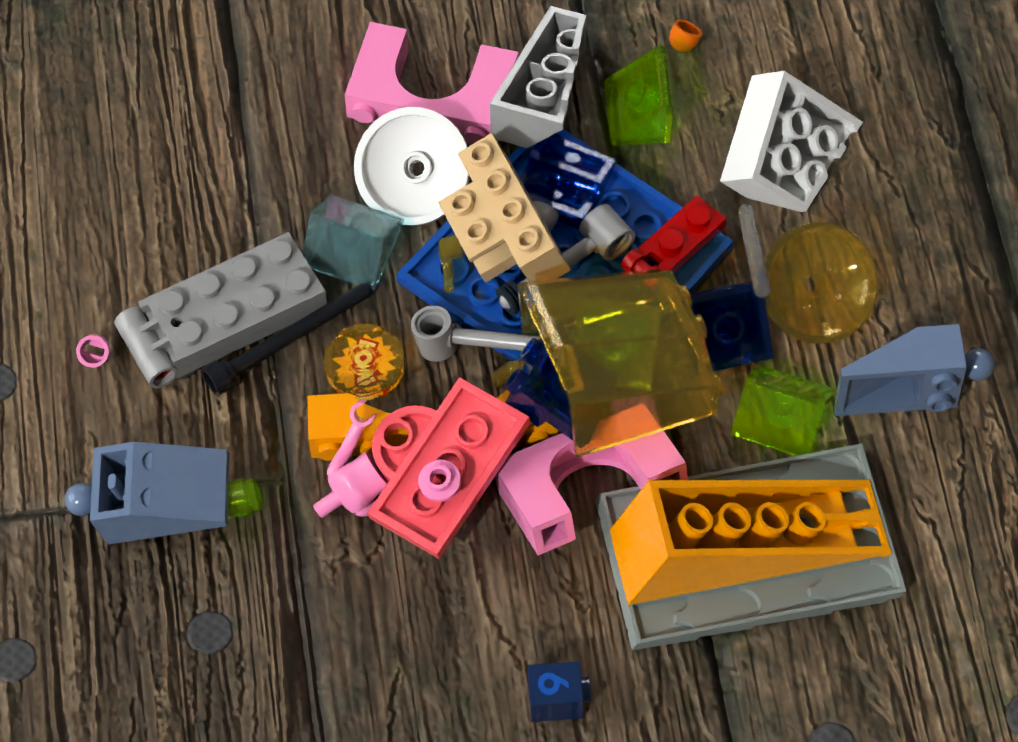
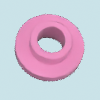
[418,460,461,502]

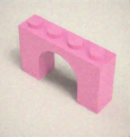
[344,22,518,145]
[495,399,688,556]

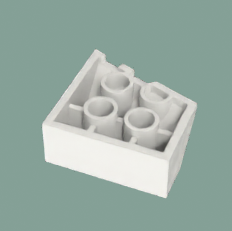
[720,71,863,212]

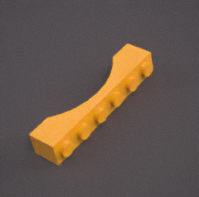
[307,382,558,461]

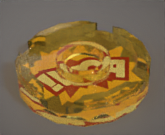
[324,324,405,400]

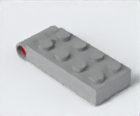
[114,232,327,389]

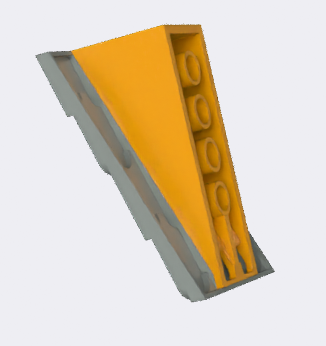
[595,443,907,650]

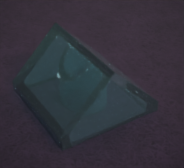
[303,195,404,290]

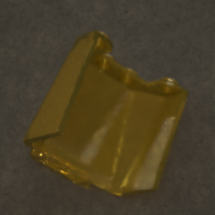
[517,269,723,457]

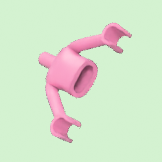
[313,399,389,518]

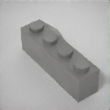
[490,6,586,148]

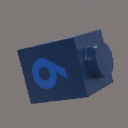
[527,661,591,722]

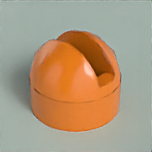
[669,19,703,52]

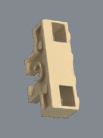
[438,133,571,291]

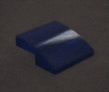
[520,135,616,229]

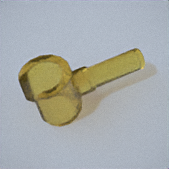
[438,235,463,293]

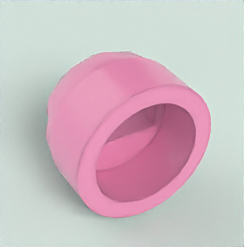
[76,334,110,368]

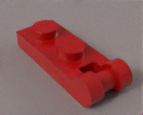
[620,195,727,292]

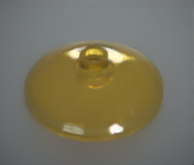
[759,222,878,344]

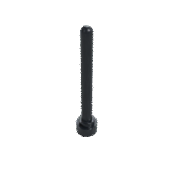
[201,283,372,397]

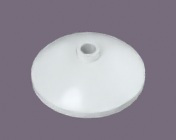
[354,107,470,226]

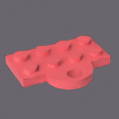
[367,377,531,560]

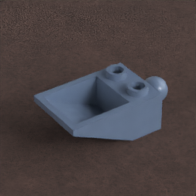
[833,324,995,416]
[65,442,230,545]

